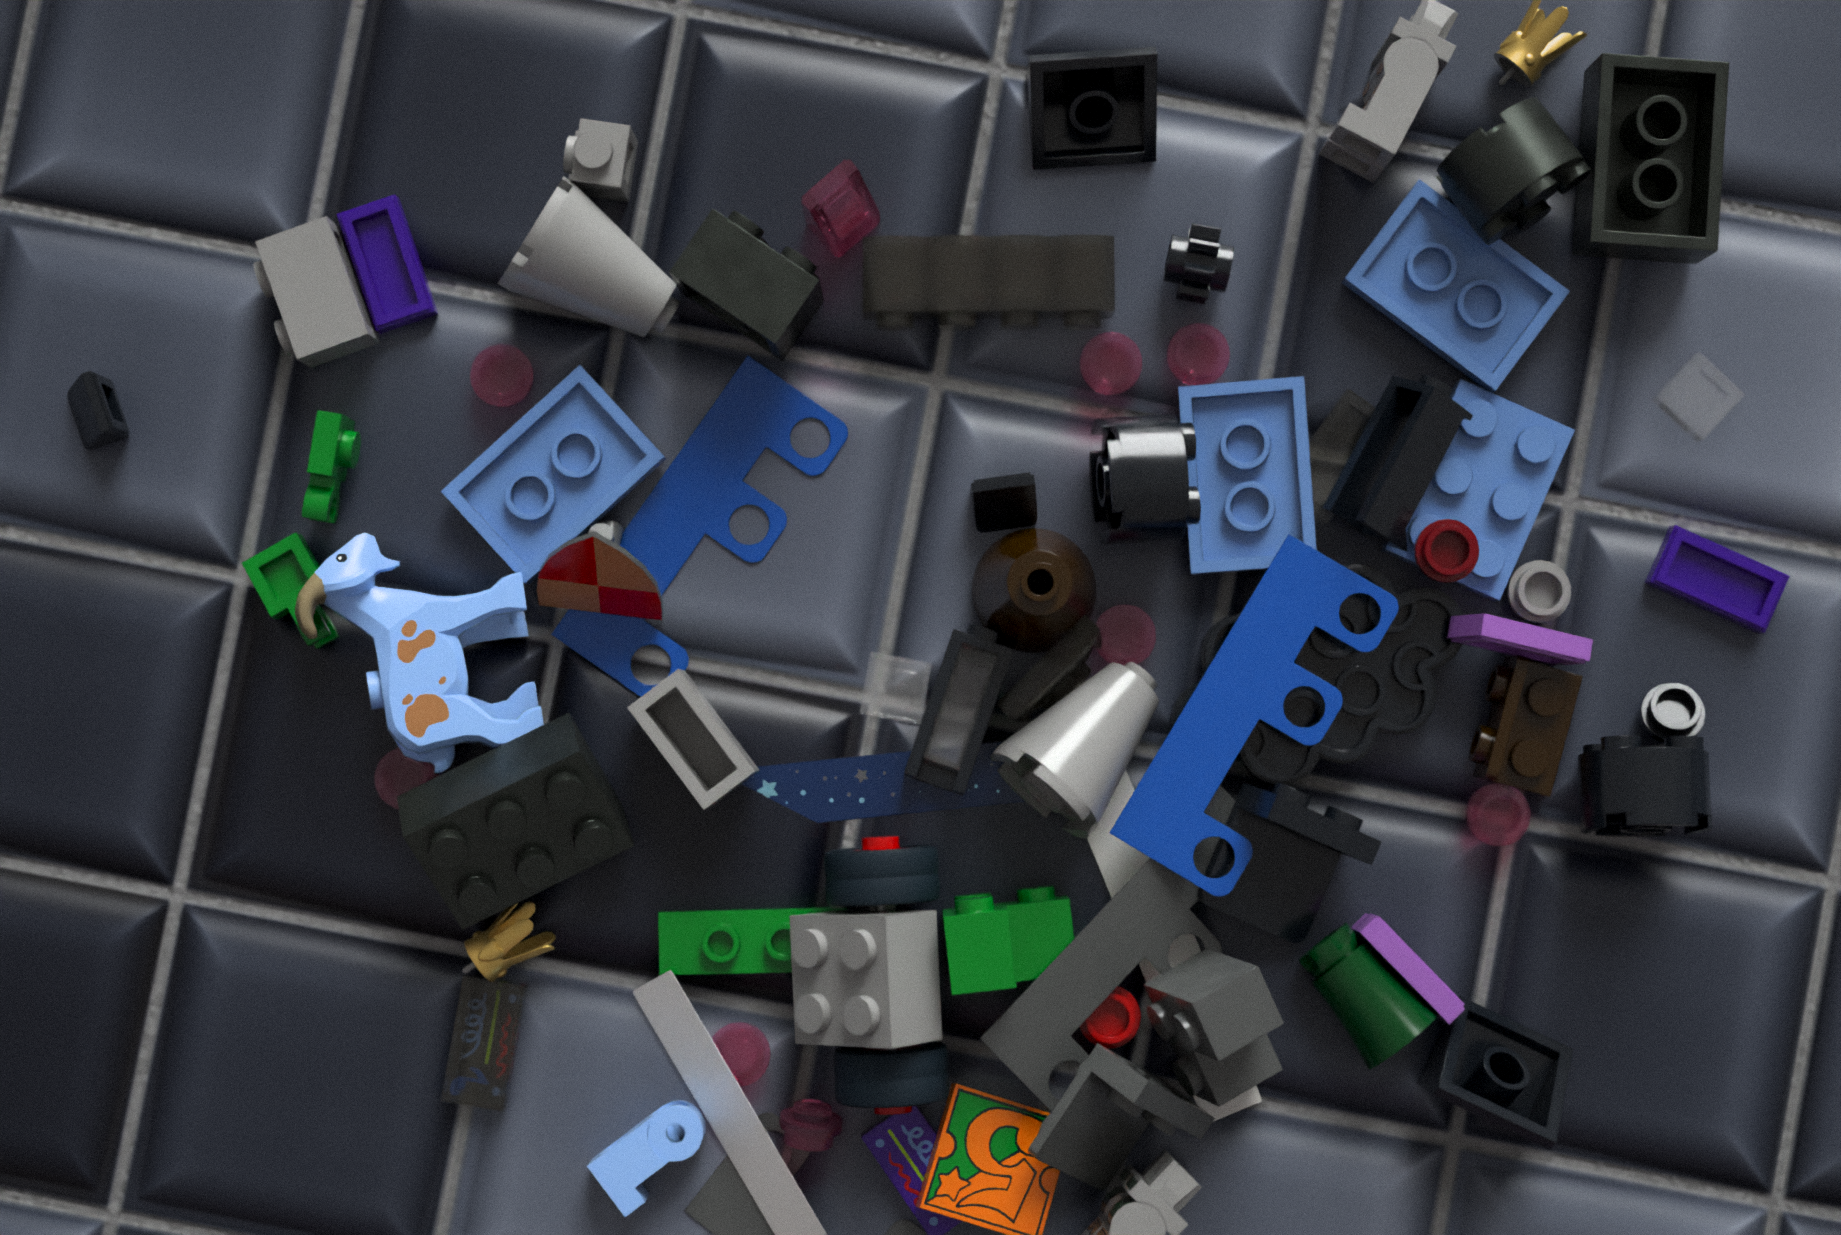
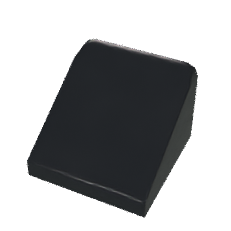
[67,371,130,450]
[970,472,1038,533]

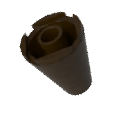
[972,528,1096,653]

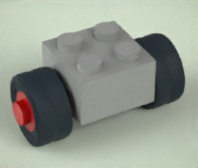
[789,836,950,1115]

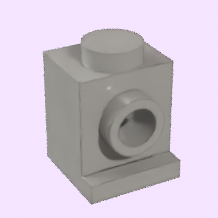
[563,118,638,202]

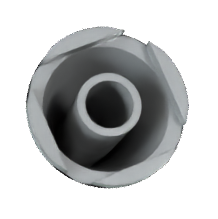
[498,176,680,337]
[990,661,1159,838]

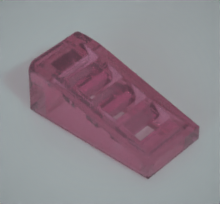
[801,159,880,257]

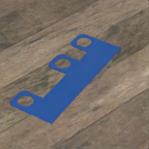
[551,355,848,697]
[1109,534,1399,897]

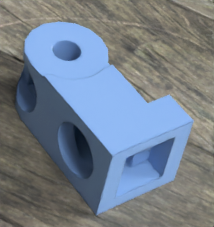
[587,1100,706,1217]

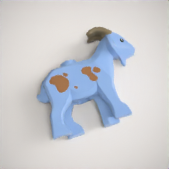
[295,533,544,774]

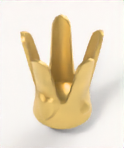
[1494,0,1587,87]
[462,901,556,982]

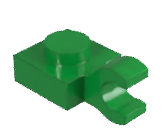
[242,532,339,649]

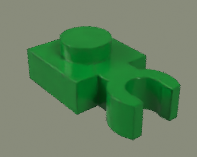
[302,410,361,524]

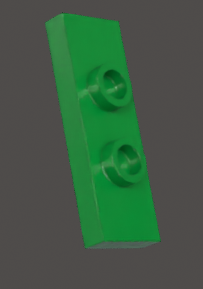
[658,907,847,975]

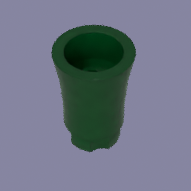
[1299,922,1438,1069]

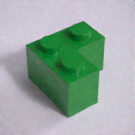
[942,885,1074,995]

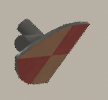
[537,520,663,620]

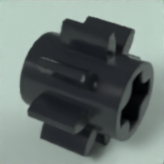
[1163,223,1234,304]

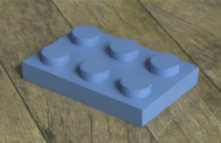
[1341,179,1570,393]
[441,365,666,585]
[1178,376,1317,575]
[1381,379,1575,602]

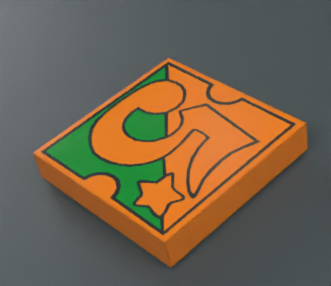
[916,1083,1060,1235]

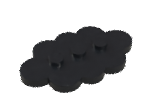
[1169,564,1463,785]

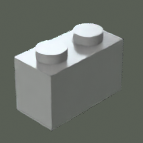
[253,216,381,368]
[627,669,760,810]

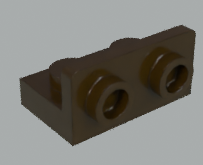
[1469,655,1583,797]

